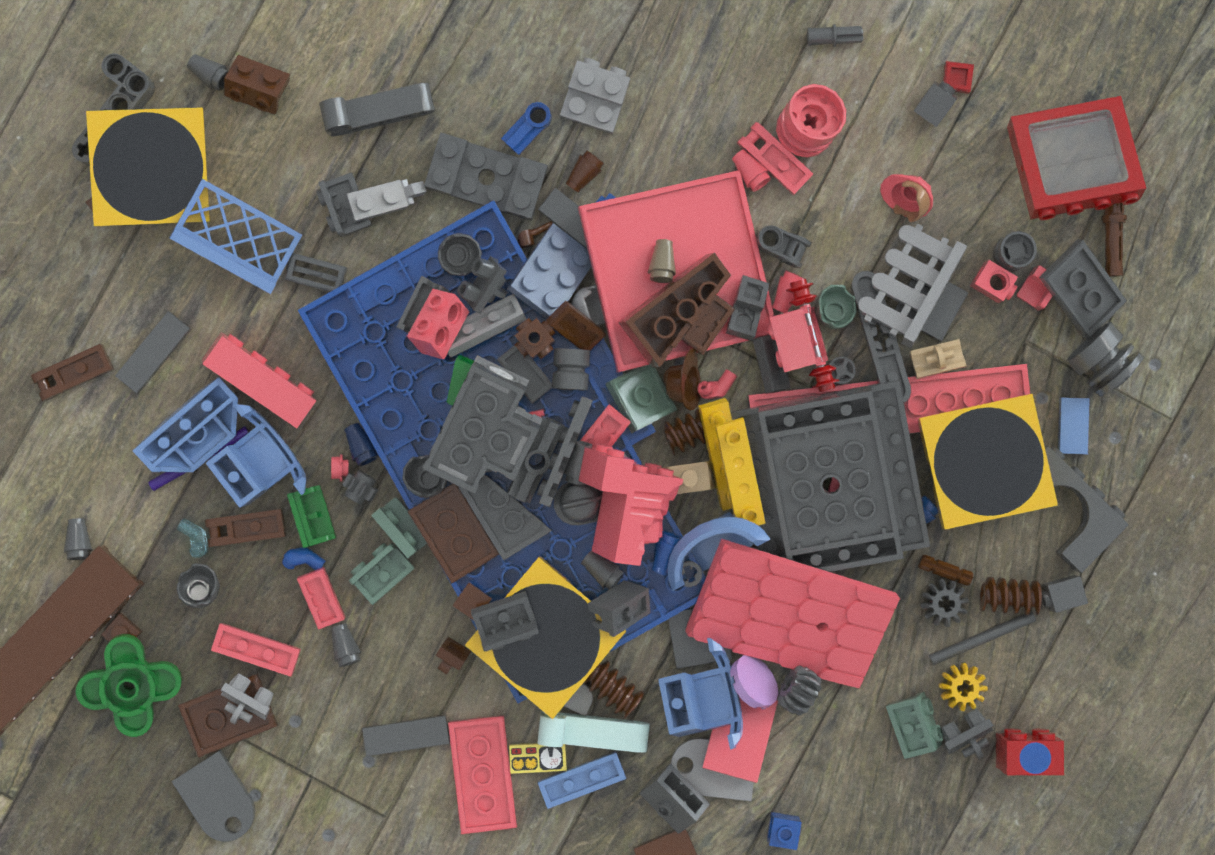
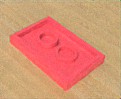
[702,697,778,783]

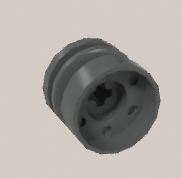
[1066,322,1144,397]

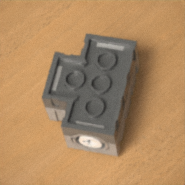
[422,355,543,494]

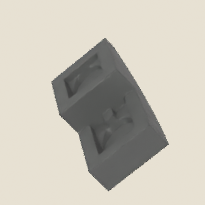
[726,275,770,341]

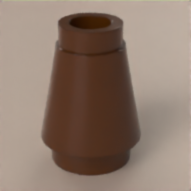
[566,150,604,193]

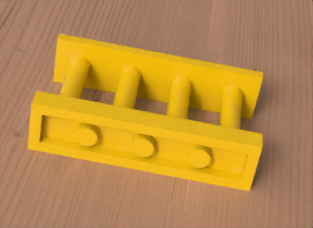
[698,398,765,526]

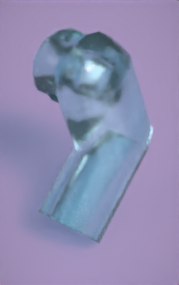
[177,518,209,558]

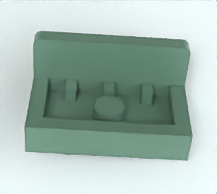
[349,543,415,605]

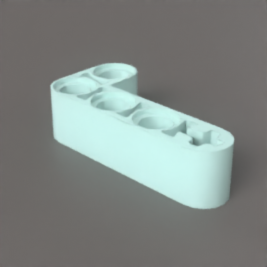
[537,711,650,752]

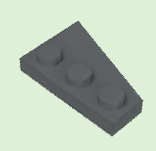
[459,474,552,560]

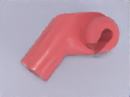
[697,369,738,400]

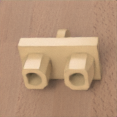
[909,339,967,379]

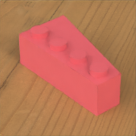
[202,332,316,428]

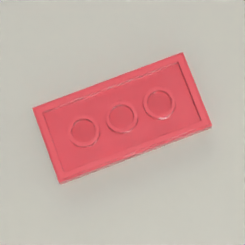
[448,715,517,834]

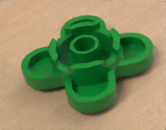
[76,634,182,737]

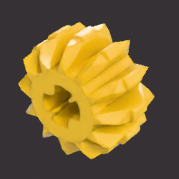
[939,663,988,711]

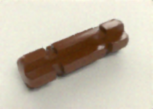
[918,555,973,586]

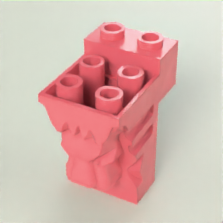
[579,444,683,566]

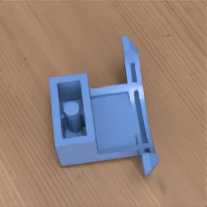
[206,404,306,508]
[667,511,770,591]
[658,638,743,749]

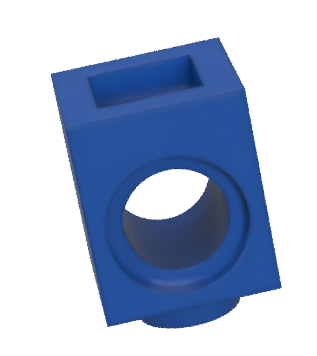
[767,812,802,850]

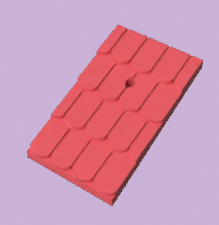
[685,539,900,689]

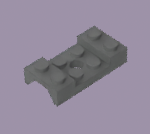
[424,132,548,221]

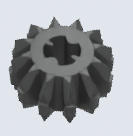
[920,579,969,627]
[778,665,821,716]

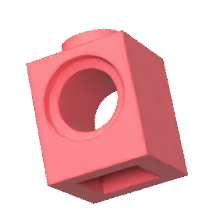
[970,260,1018,303]

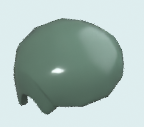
[814,285,857,330]

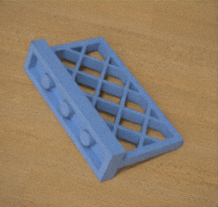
[169,179,302,294]

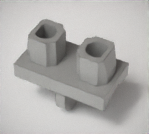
[221,673,273,725]

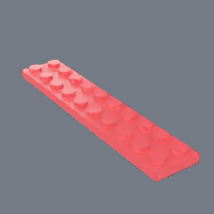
[748,364,1030,433]

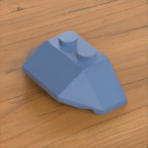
[133,377,238,472]

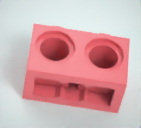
[407,289,469,360]

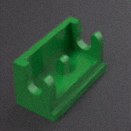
[287,485,337,548]

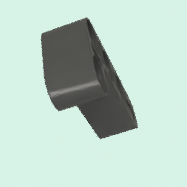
[72,53,155,166]
[319,83,435,136]

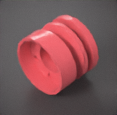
[776,84,846,158]

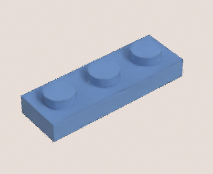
[538,751,626,809]

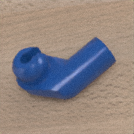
[282,547,326,570]

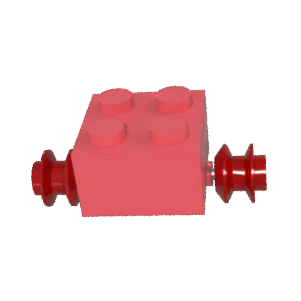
[768,279,840,392]

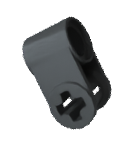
[756,225,812,269]

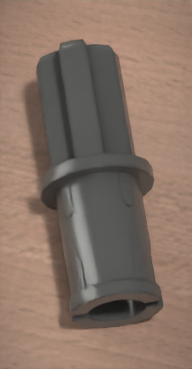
[807,24,863,47]

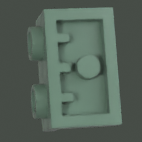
[371,498,427,559]
[886,691,943,759]

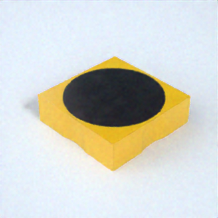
[86,108,210,226]
[917,394,1058,530]
[465,556,626,719]

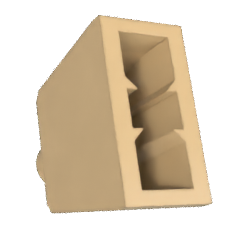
[662,461,716,494]

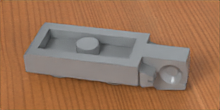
[346,179,427,222]

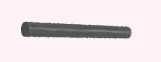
[929,611,1036,665]

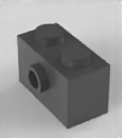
[639,764,710,834]

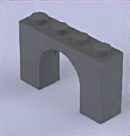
[1020,446,1129,573]

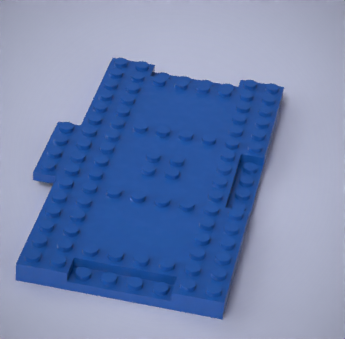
[298,200,706,703]

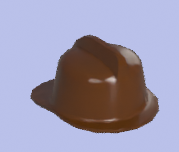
[663,348,701,411]

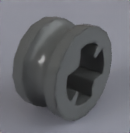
[682,561,702,587]

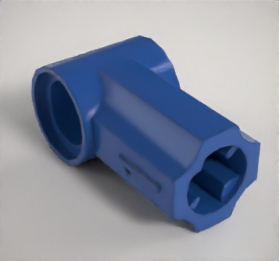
[501,102,552,155]

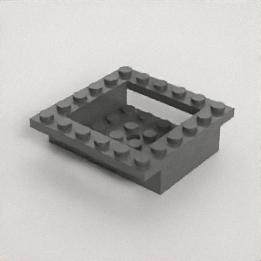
[731,380,930,572]

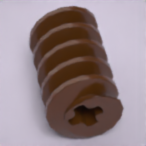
[664,409,706,456]
[980,577,1042,616]
[582,660,644,720]

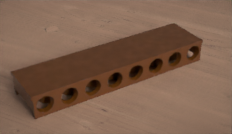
[0,545,145,736]

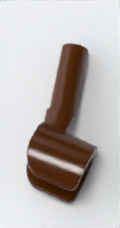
[518,221,553,248]

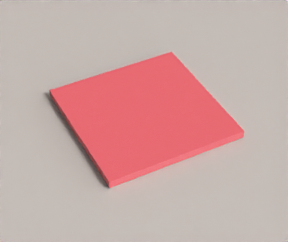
[578,170,774,372]

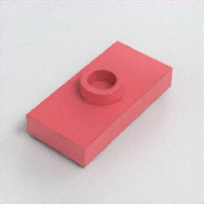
[580,404,631,449]
[297,567,345,630]

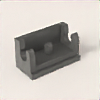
[396,276,449,333]
[588,580,651,637]

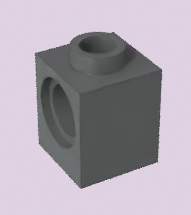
[914,81,957,127]
[1042,575,1088,613]

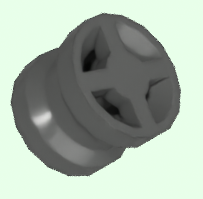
[827,356,856,385]

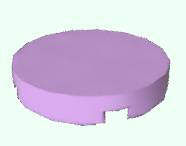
[730,655,778,709]

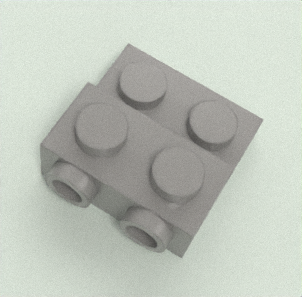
[560,58,630,134]

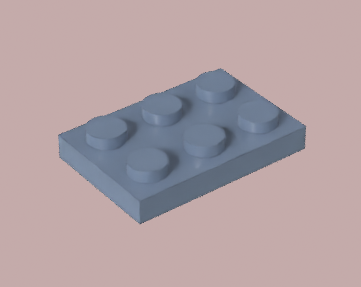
[507,223,591,319]

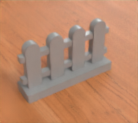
[858,223,967,348]

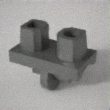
[457,256,507,313]
[941,709,994,760]

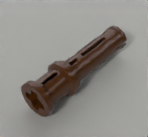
[1101,202,1127,277]

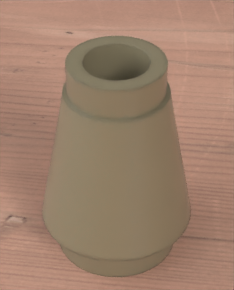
[648,239,676,283]

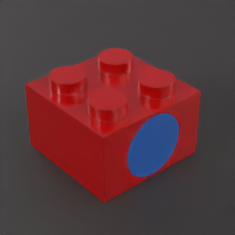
[996,728,1064,775]

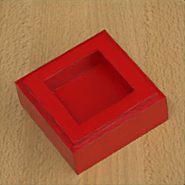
[943,61,974,94]

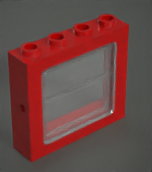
[1007,96,1146,221]

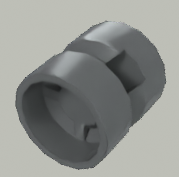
[993,231,1037,271]
[552,348,590,391]

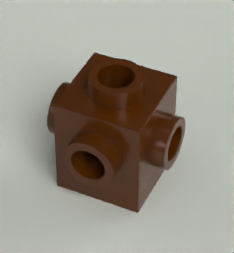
[514,318,555,360]

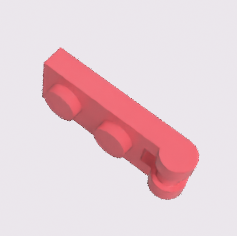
[737,122,813,196]

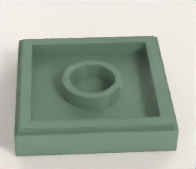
[606,365,677,433]

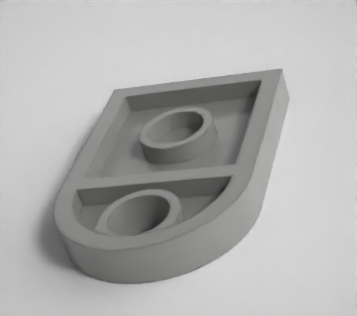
[671,737,753,801]

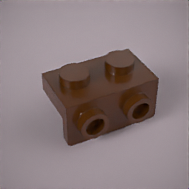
[224,55,290,114]

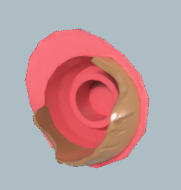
[880,174,933,223]

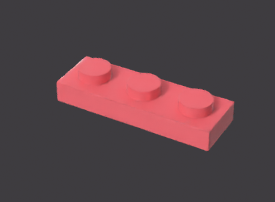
[211,623,301,677]

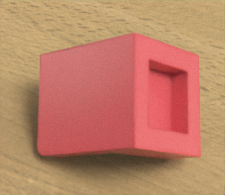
[1016,265,1053,311]

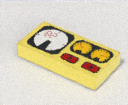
[509,743,567,774]

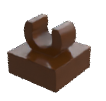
[435,637,471,675]

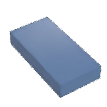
[1058,398,1089,454]

